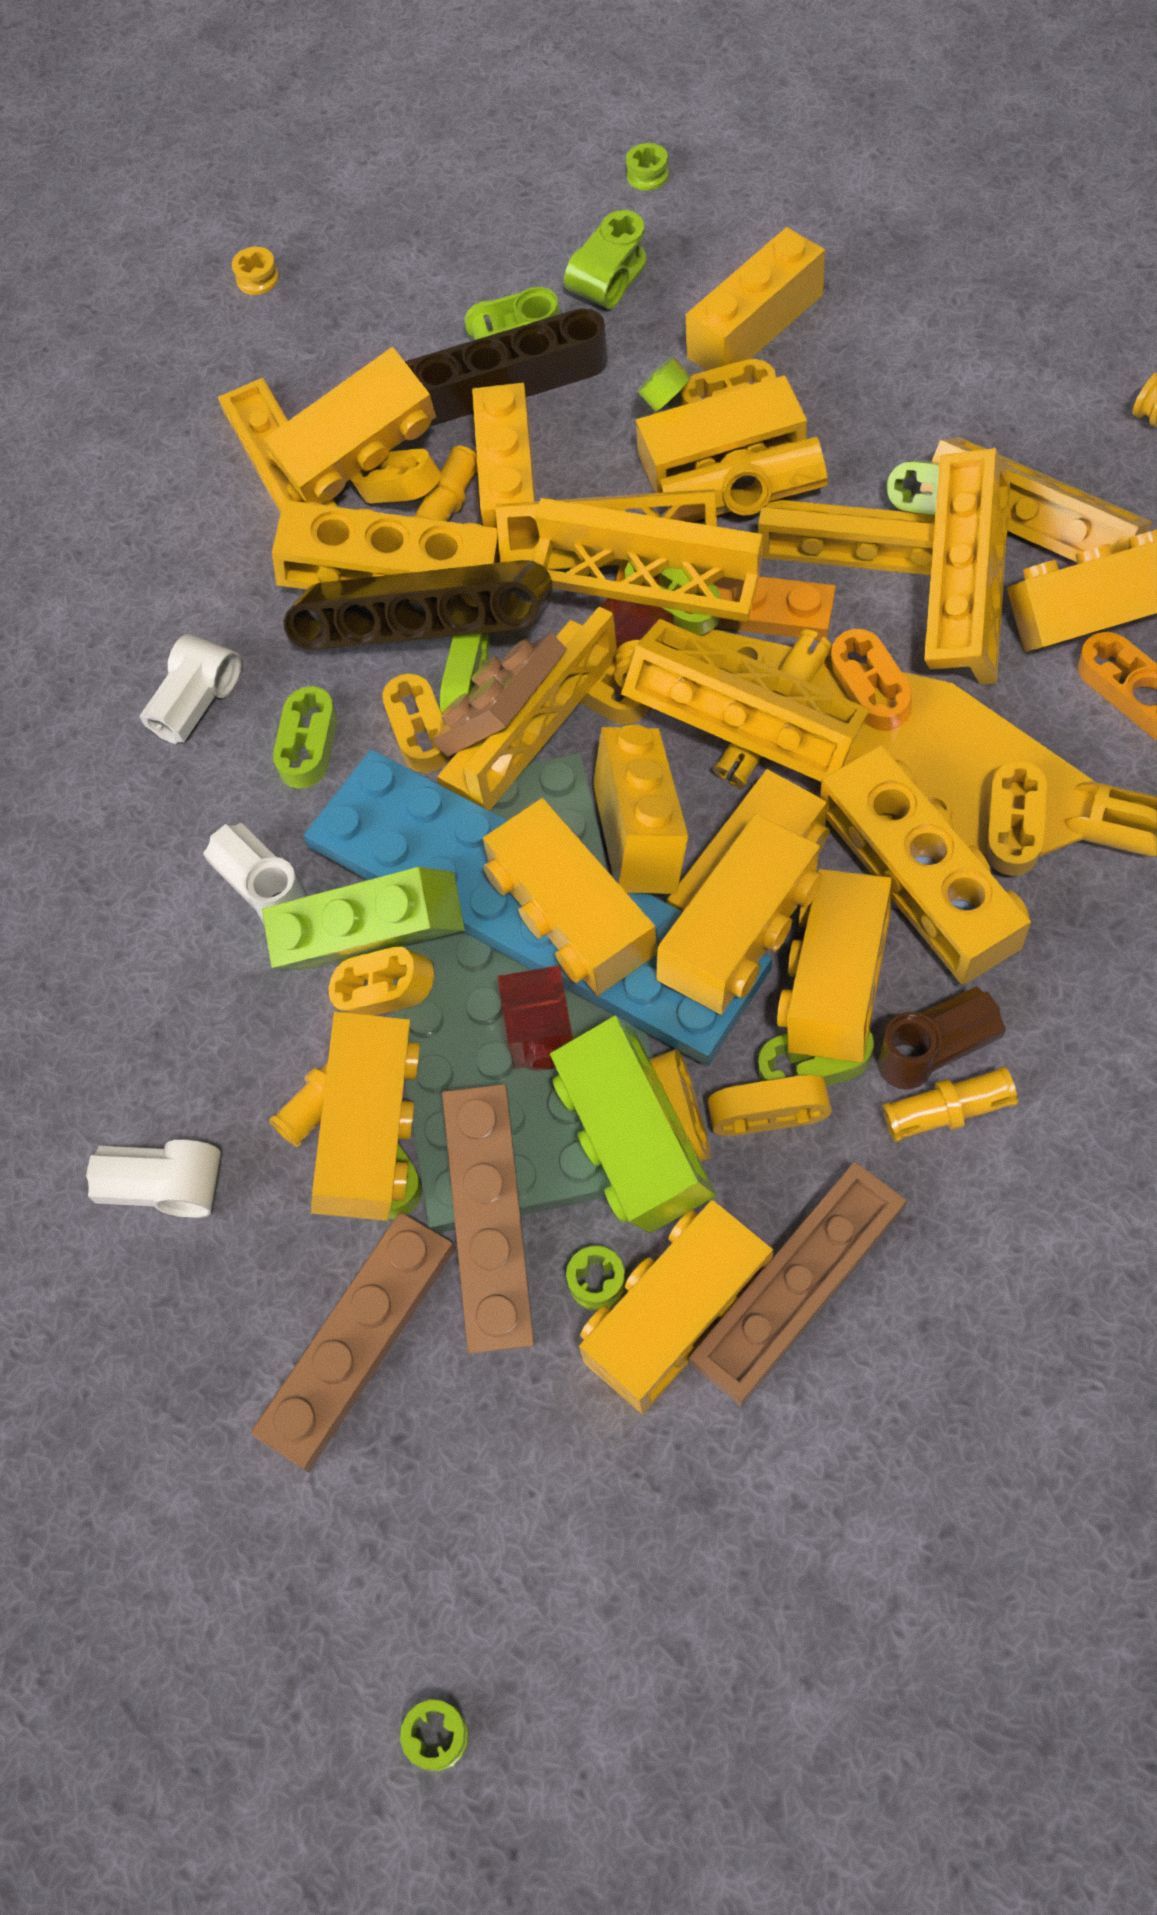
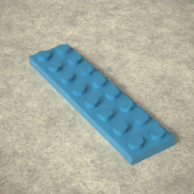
[303,749,772,1066]

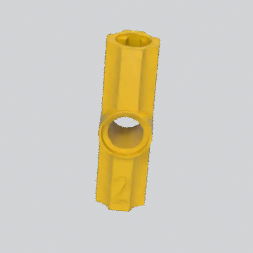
[660,436,828,522]

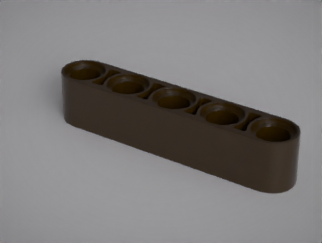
[405,308,608,427]
[283,560,553,650]

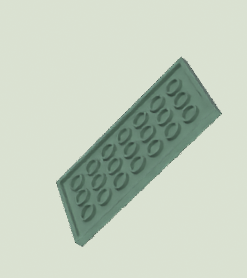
[393,753,652,1234]

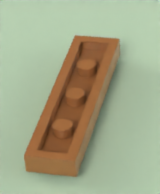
[442,1084,535,1354]
[689,1161,907,1407]
[250,1212,456,1473]

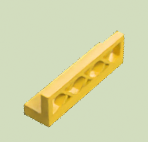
[919,437,1153,563]
[924,448,1010,685]
[495,489,717,570]
[534,498,763,622]
[758,499,936,575]
[437,606,617,811]
[621,619,870,782]

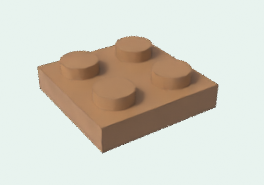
[432,632,567,757]

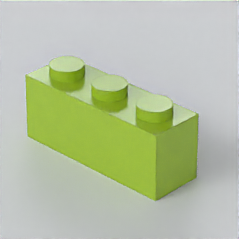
[262,867,465,969]
[550,1015,717,1234]

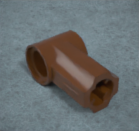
[877,986,1006,1090]

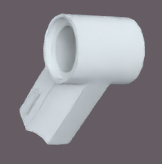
[140,634,242,744]
[203,823,307,924]
[86,1140,221,1218]

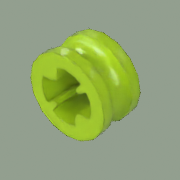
[625,143,669,191]
[566,1246,626,1311]
[400,1700,469,1771]

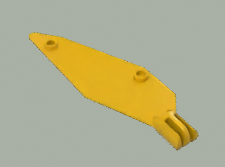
[699,629,1157,858]

